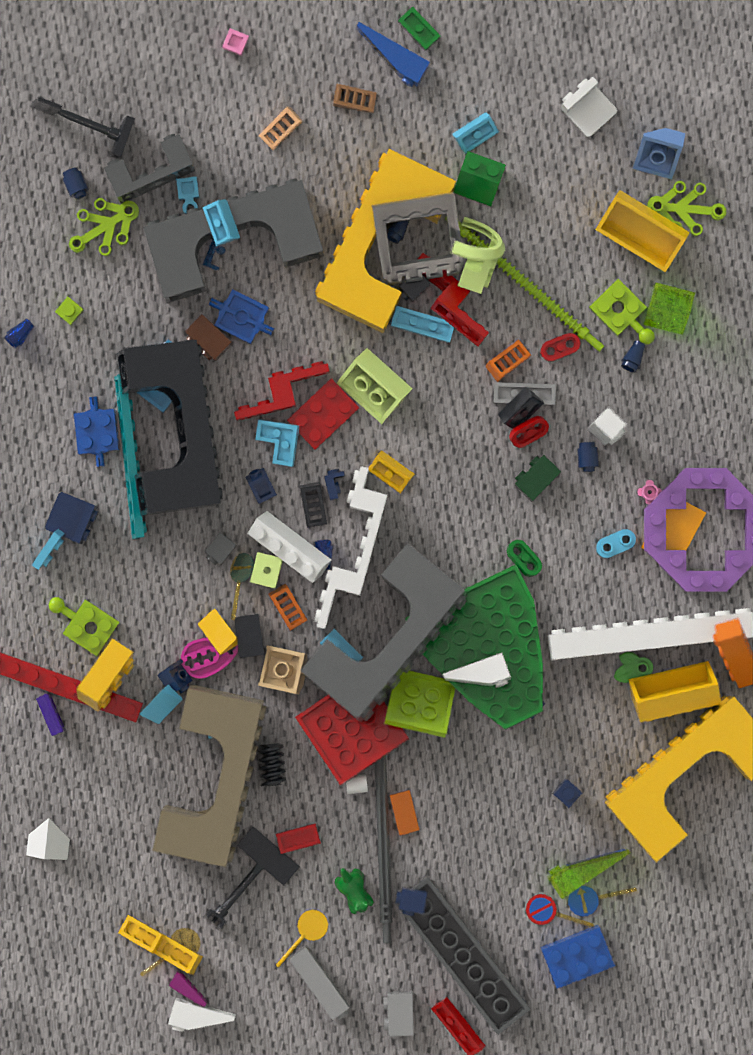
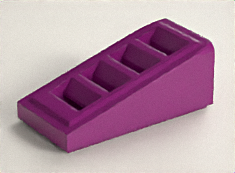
[169,970,207,1007]

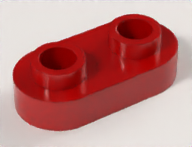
[540,333,580,362]
[509,416,549,448]

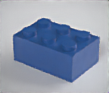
[540,925,615,989]

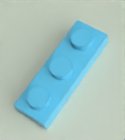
[391,306,454,343]

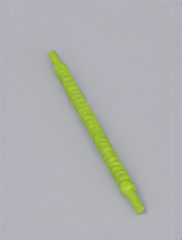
[445,216,604,352]

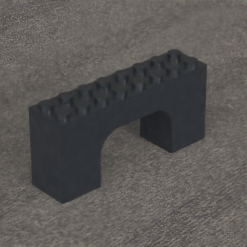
[117,339,223,516]

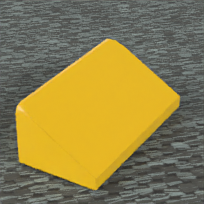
[369,450,414,494]
[198,609,238,655]

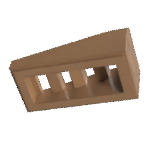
[333,84,377,113]

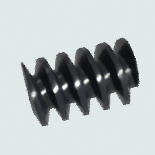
[258,743,286,787]

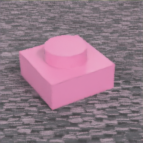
[222,28,249,56]

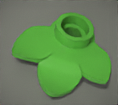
[614,652,654,687]

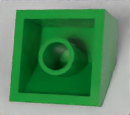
[453,151,506,207]

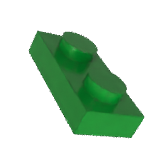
[398,6,441,51]

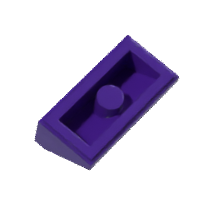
[36,693,66,736]

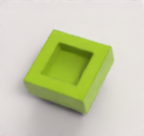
[55,296,84,325]

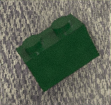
[514,455,561,502]

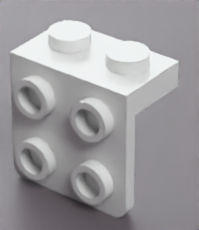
[561,77,617,137]

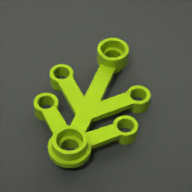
[647,181,727,236]
[69,198,139,256]

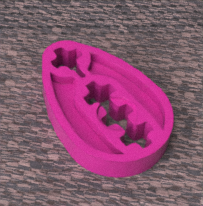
[181,638,239,678]

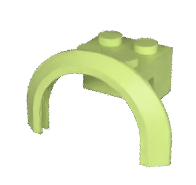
[451,217,505,294]

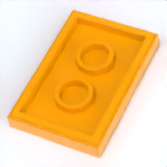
[641,502,706,550]

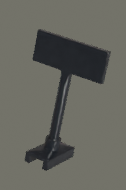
[30,97,135,158]
[203,827,300,930]

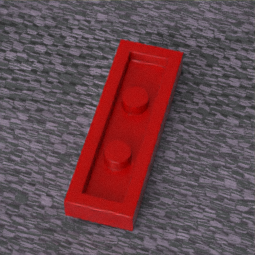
[431,997,486,1055]

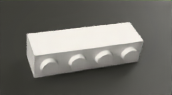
[588,407,626,446]
[247,511,331,583]

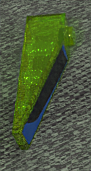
[547,848,630,899]

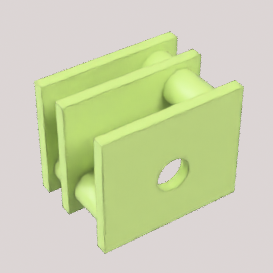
[250,552,283,589]

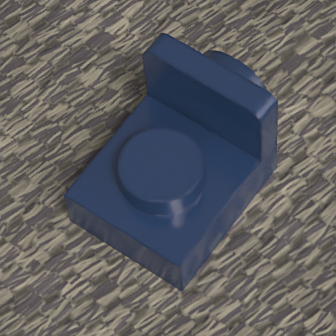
[245,468,277,504]
[324,469,345,501]

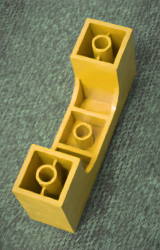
[315,149,456,333]
[604,696,753,862]

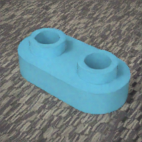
[596,529,636,558]

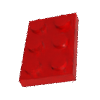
[287,378,359,450]

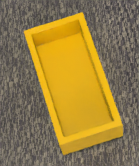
[595,190,690,272]
[628,661,721,723]

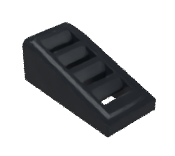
[300,482,327,528]

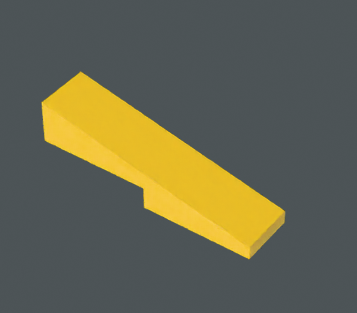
[118,915,203,975]

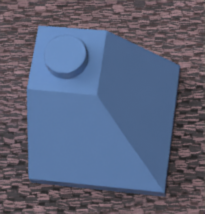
[633,128,686,179]

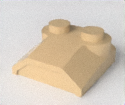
[258,645,308,695]

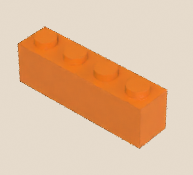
[713,618,753,688]

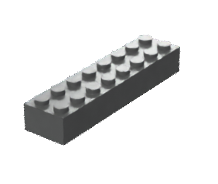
[395,875,531,1035]

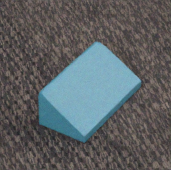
[452,112,499,154]
[203,199,240,246]
[140,685,183,724]

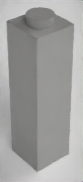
[289,945,350,1020]

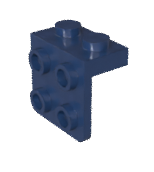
[45,492,99,544]

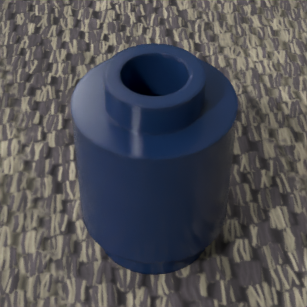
[63,167,89,199]
[577,442,599,472]

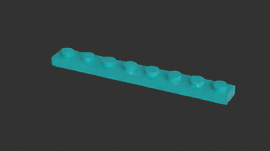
[114,374,147,539]

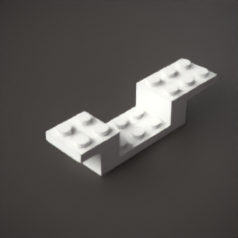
[314,466,387,629]

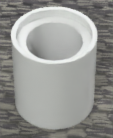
[346,774,368,794]

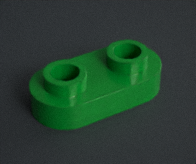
[506,540,542,577]

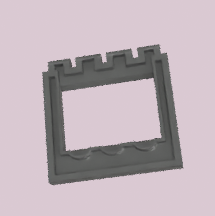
[372,192,465,285]

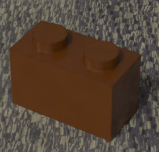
[185,314,232,362]

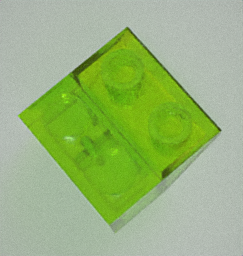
[643,282,695,335]

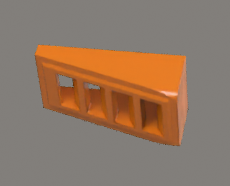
[485,340,531,382]
[268,584,307,631]

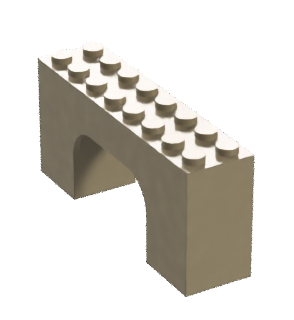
[153,685,267,867]

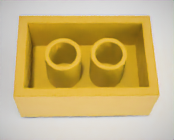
[77,638,134,712]

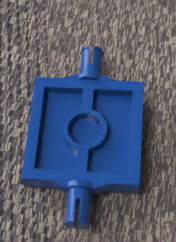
[209,289,275,344]
[74,397,120,467]

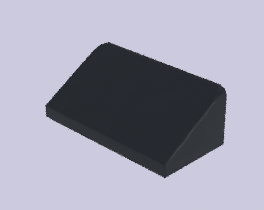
[498,387,544,429]

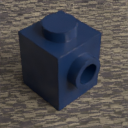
[395,887,427,916]

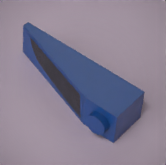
[357,22,430,87]

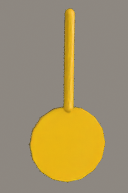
[276,910,328,967]

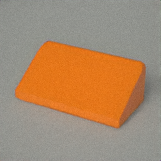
[390,790,419,836]

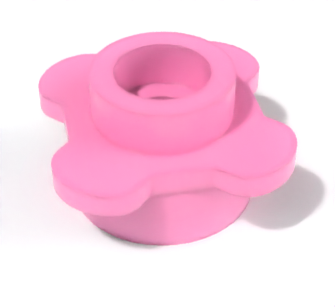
[637,480,662,504]

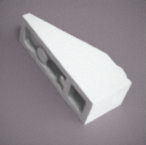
[443,653,511,687]
[168,998,236,1032]

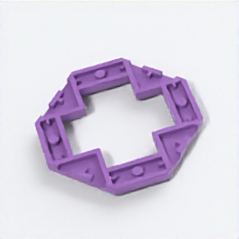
[644,468,753,592]

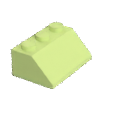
[336,348,413,424]

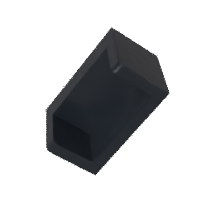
[234,614,265,658]

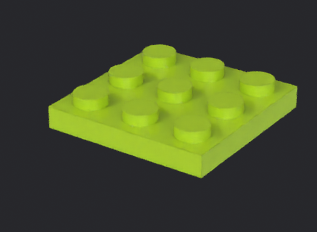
[384,671,455,738]

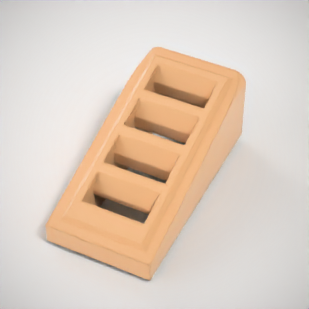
[259,107,303,150]

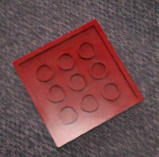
[295,695,409,786]

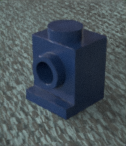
[157,659,193,694]

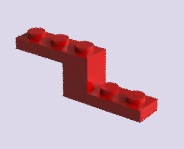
[417,253,489,347]
[234,361,330,421]

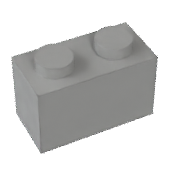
[383,991,414,1036]

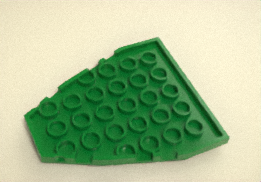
[405,564,543,730]

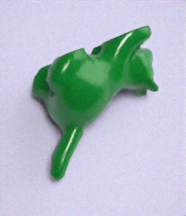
[334,868,374,914]

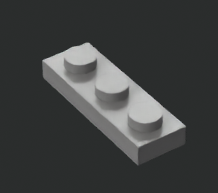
[493,382,556,406]

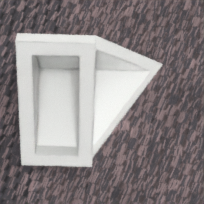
[26,818,70,860]

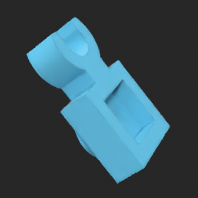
[176,177,199,214]

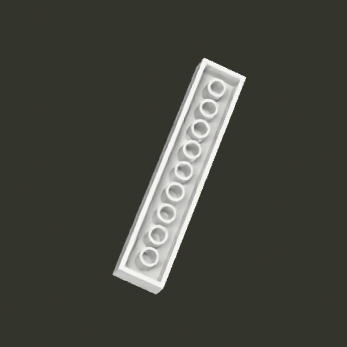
[547,608,753,660]

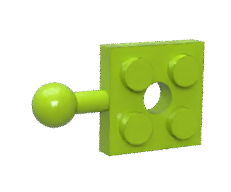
[589,279,655,345]
[48,597,119,656]

